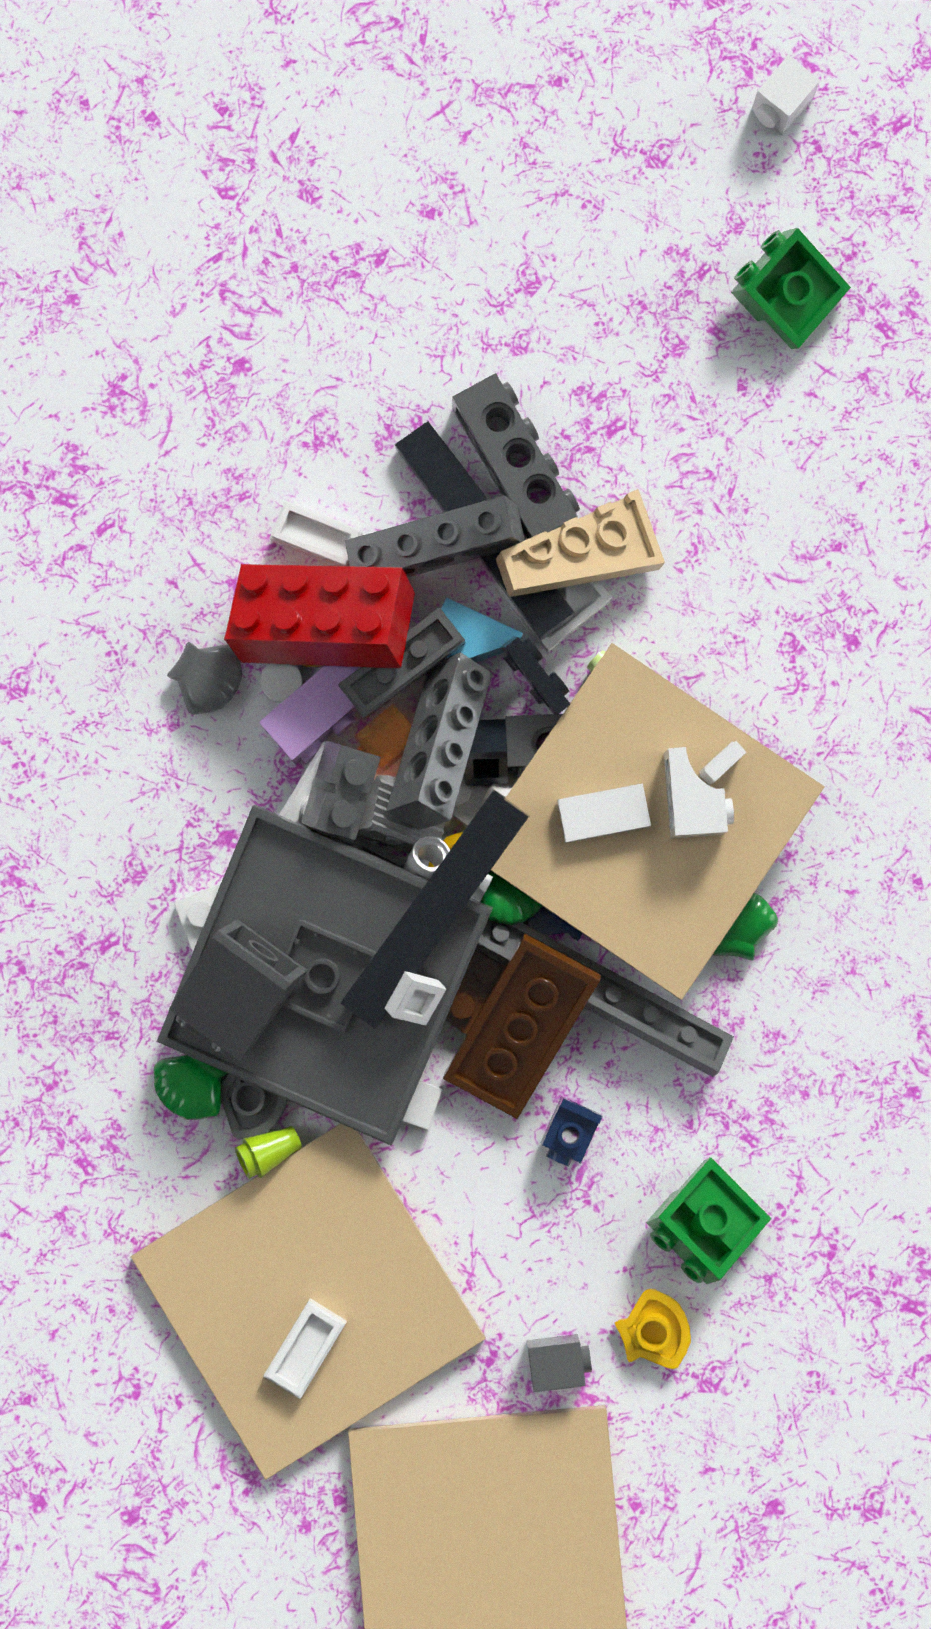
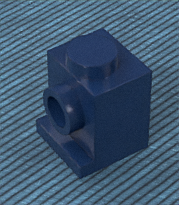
[540,1096,603,1167]

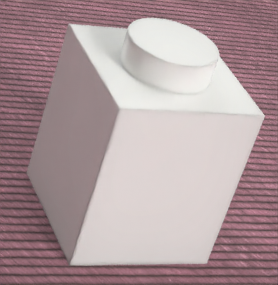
[751,55,820,134]

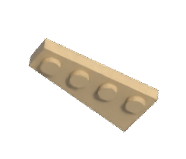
[496,489,665,597]

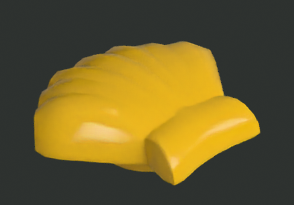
[614,1289,691,1369]

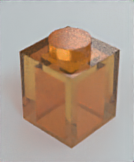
[354,703,412,773]

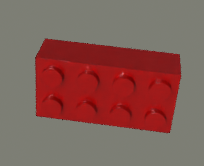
[224,564,415,668]

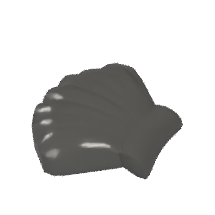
[167,642,243,715]
[221,1074,288,1139]

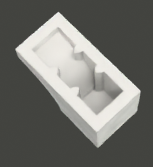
[664,747,734,839]

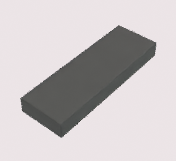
[338,607,465,720]

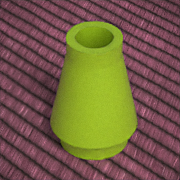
[235,1126,302,1179]

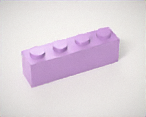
[259,666,360,765]

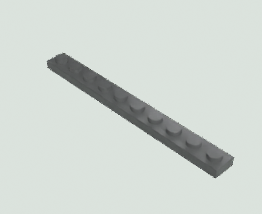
[353,836,734,1077]

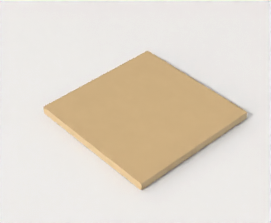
[491,643,825,1000]
[130,1123,486,1480]
[348,1405,627,1629]

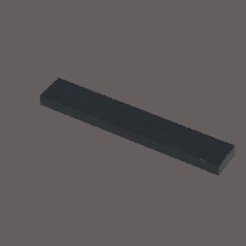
[394,421,575,640]
[340,790,530,1029]

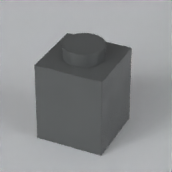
[527,1334,592,1392]

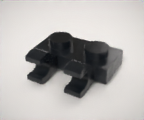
[501,636,571,715]

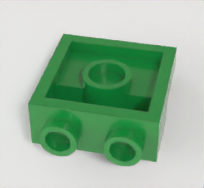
[731,228,851,350]
[646,1157,772,1284]

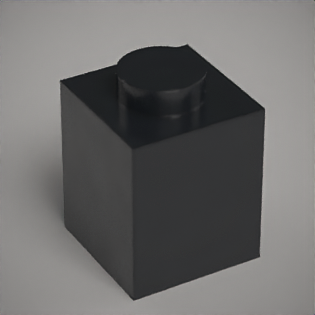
[465,719,508,786]

